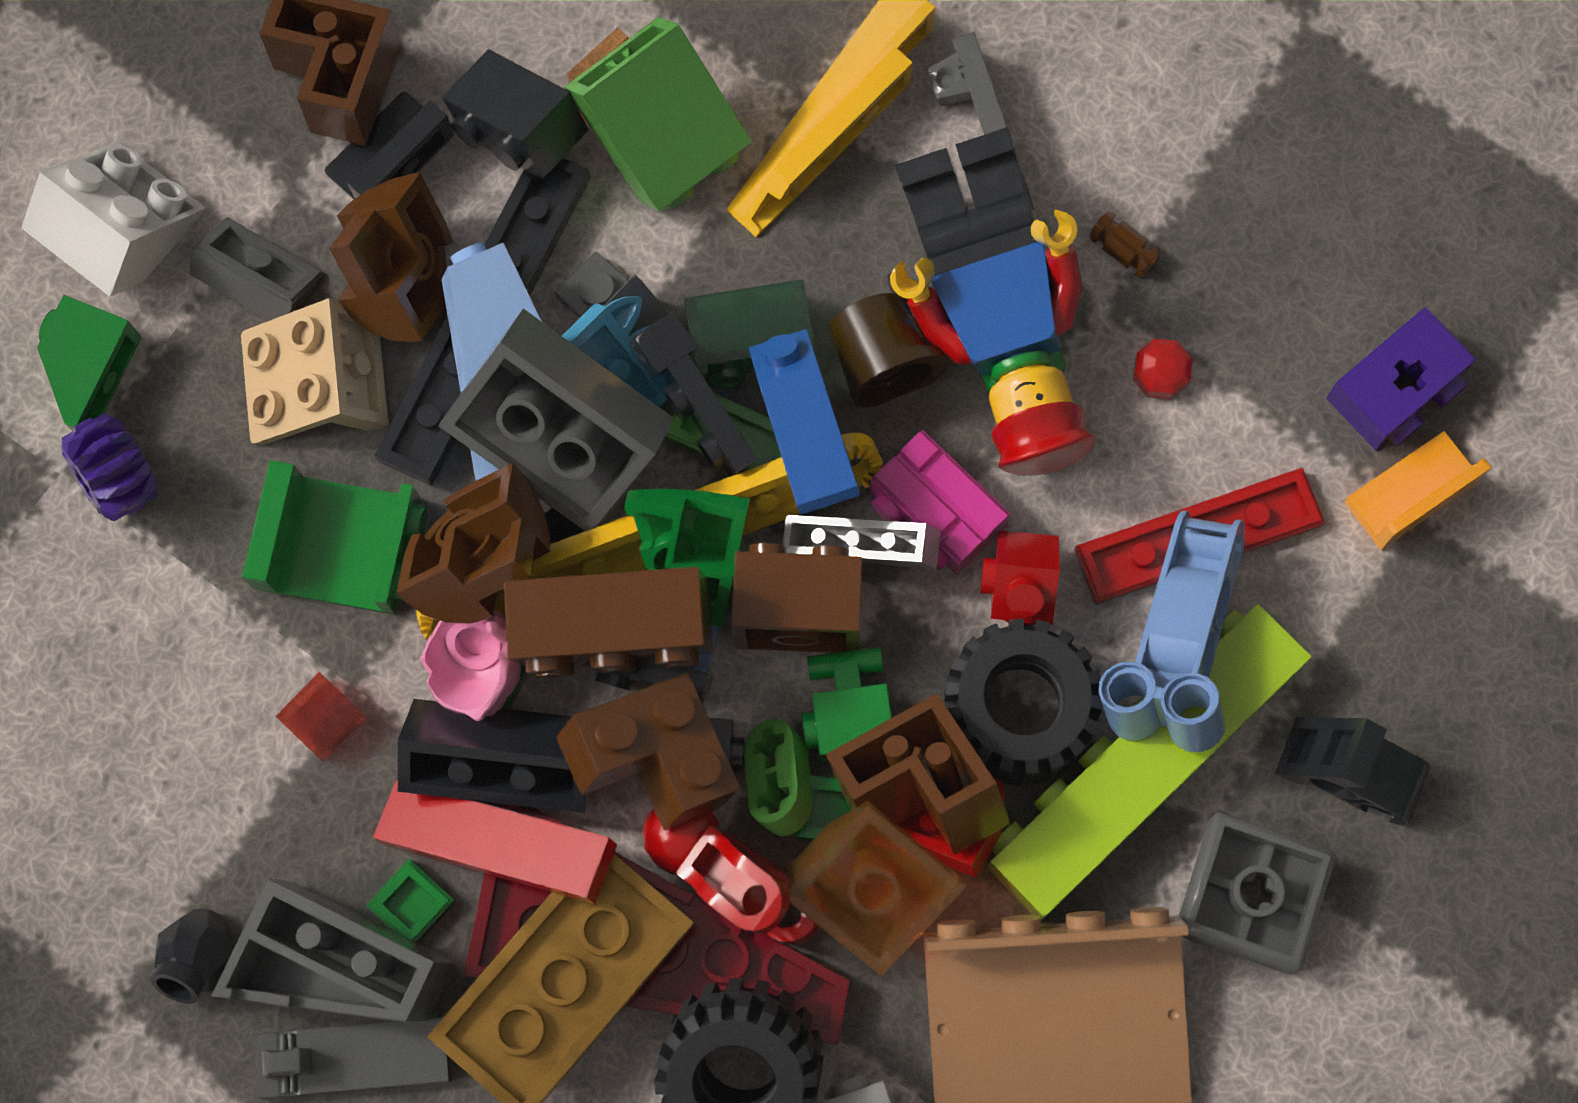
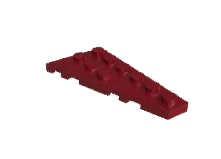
[463,803,849,1045]

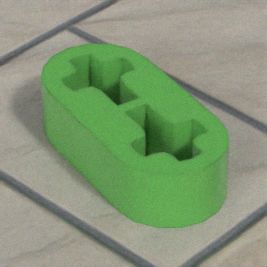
[744,718,813,836]

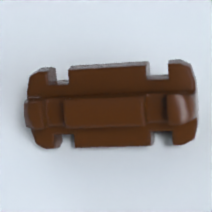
[1090,212,1161,278]

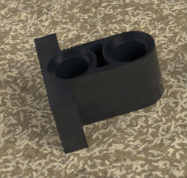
[1274,717,1431,826]

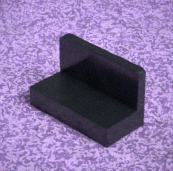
[325,92,455,200]

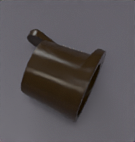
[829,274,950,408]

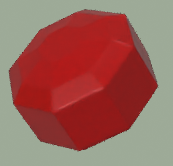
[1133,338,1193,400]

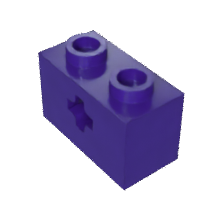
[1326,307,1476,451]

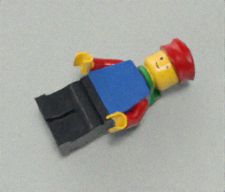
[890,127,1096,476]

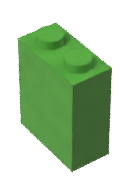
[564,17,752,212]

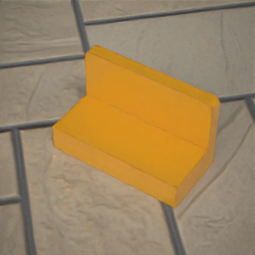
[1344,431,1492,550]

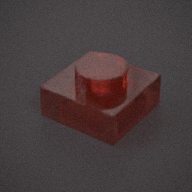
[275,672,367,762]

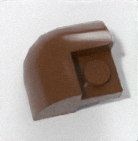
[329,173,454,342]
[397,463,551,624]

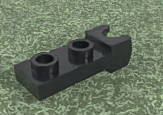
[629,311,758,476]

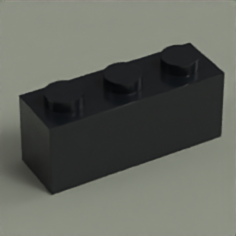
[398,699,590,813]

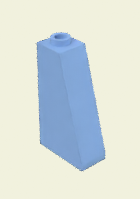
[441,242,541,481]

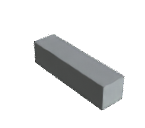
[782,515,941,569]

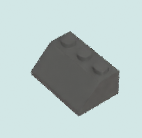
[438,308,674,531]

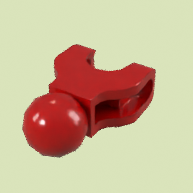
[642,808,823,945]

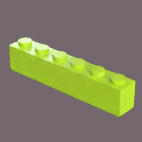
[987,604,1312,921]

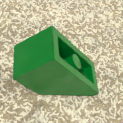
[37,294,142,431]

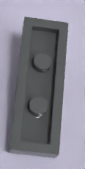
[928,32,1034,210]
[255,1017,451,1099]

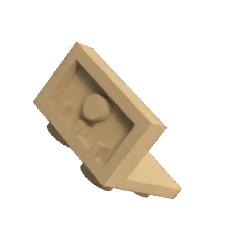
[241,298,389,445]

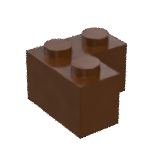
[260,0,402,146]
[556,672,741,831]
[825,693,1010,855]

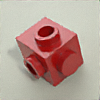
[980,530,1060,626]

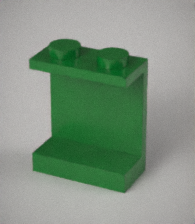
[242,460,428,615]

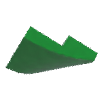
[625,489,750,627]

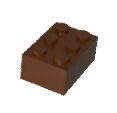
[504,567,713,678]

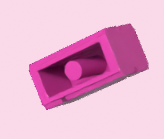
[870,430,1011,575]

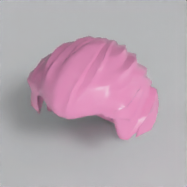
[420,610,521,721]

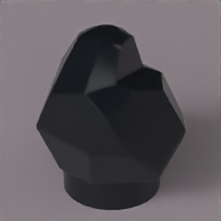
[150,909,235,1004]

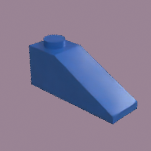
[748,329,860,515]

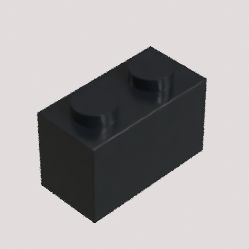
[442,49,589,179]

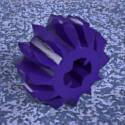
[61,413,157,521]

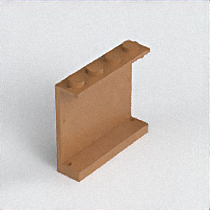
[923,907,1192,1103]

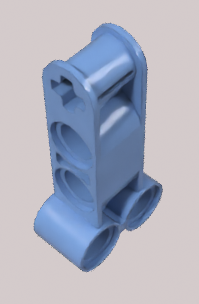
[1099,511,1245,752]

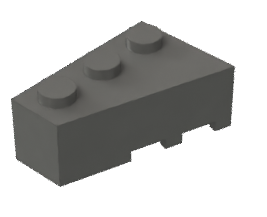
[212,879,456,1022]

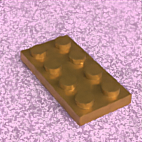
[427,854,695,1103]

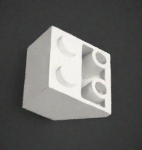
[21,141,206,297]

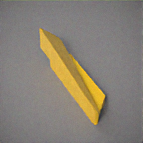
[726,0,936,238]

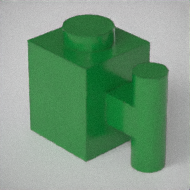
[801,647,891,763]

